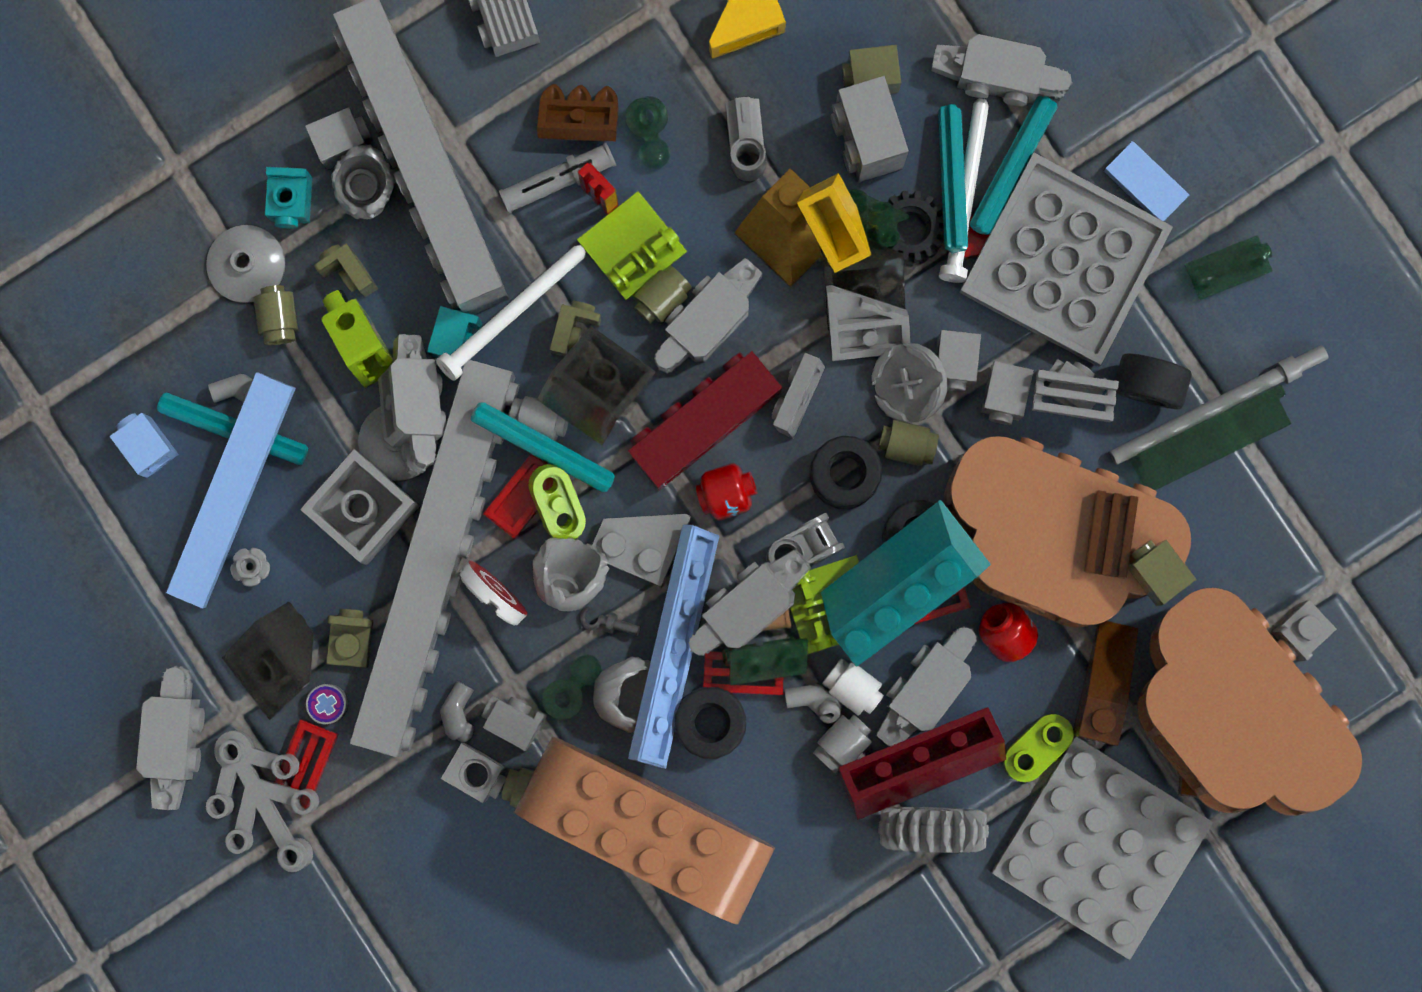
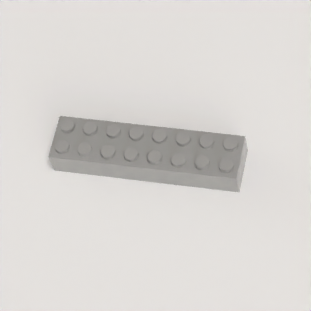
[332,0,509,315]

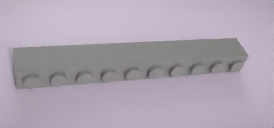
[350,360,519,757]

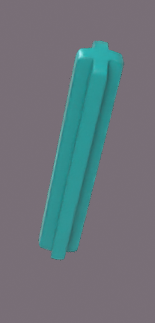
[970,96,1057,235]
[938,104,968,253]
[157,393,308,465]
[470,402,615,492]

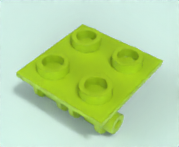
[577,191,687,300]
[790,555,859,655]

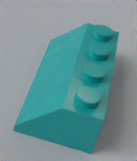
[821,500,991,667]

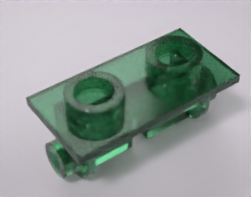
[848,189,909,248]
[1184,235,1273,300]
[722,635,808,686]

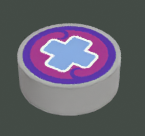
[306,684,348,724]

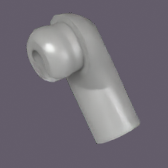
[208,374,253,403]
[440,681,474,743]
[784,684,841,723]

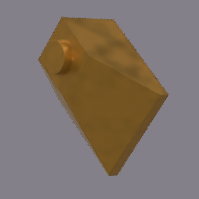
[734,169,824,288]

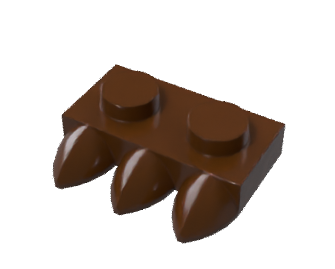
[537,84,619,142]

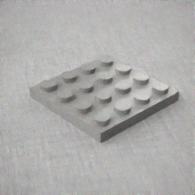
[959,153,1173,367]
[991,736,1213,960]

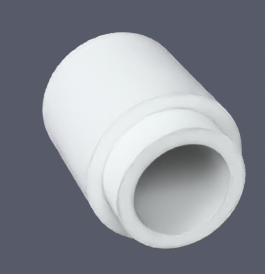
[822,658,884,716]

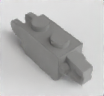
[931,34,1073,107]
[654,258,762,374]
[378,334,446,476]
[688,550,811,656]
[876,626,977,747]
[136,666,205,810]

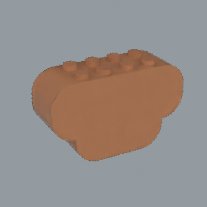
[944,436,1191,628]
[1137,588,1362,816]
[514,737,775,924]

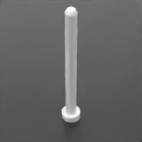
[939,98,989,283]
[436,245,586,381]

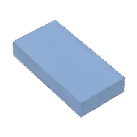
[1103,141,1189,221]

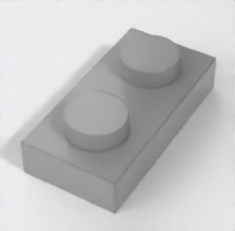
[772,353,825,439]

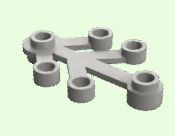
[206,730,319,872]

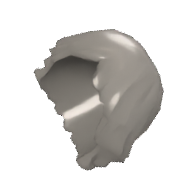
[331,145,395,220]
[532,537,610,611]
[593,657,651,733]

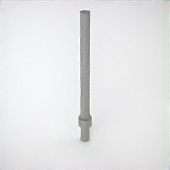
[1109,345,1329,465]

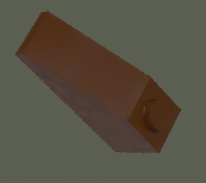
[1073,621,1139,746]

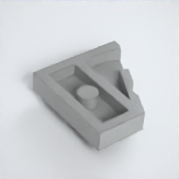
[826,285,910,361]
[592,514,691,587]

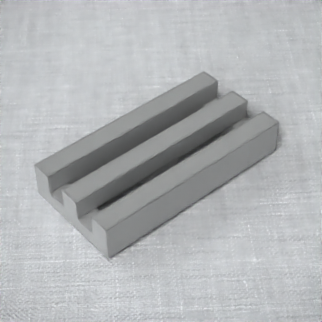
[1032,370,1119,422]

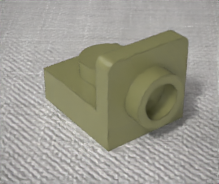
[314,244,379,297]
[550,301,601,359]
[326,609,373,668]

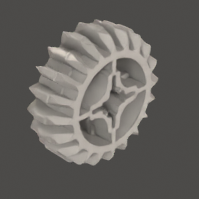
[878,807,989,853]

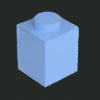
[110,413,179,478]

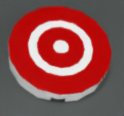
[459,560,528,626]

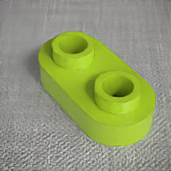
[529,464,586,540]
[1003,714,1074,782]

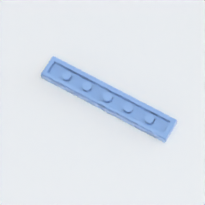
[166,372,296,609]
[628,524,719,769]

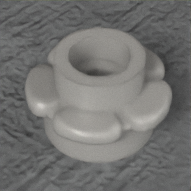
[230,548,270,587]

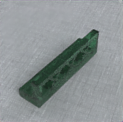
[1130,385,1291,490]

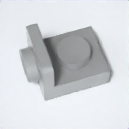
[1271,600,1337,662]

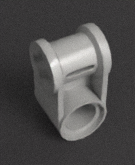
[766,513,845,565]

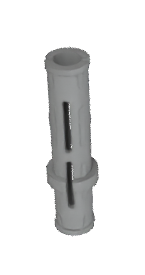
[499,143,617,213]

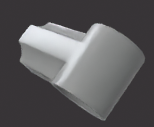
[725,97,766,182]

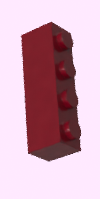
[628,351,782,491]
[838,707,1006,820]

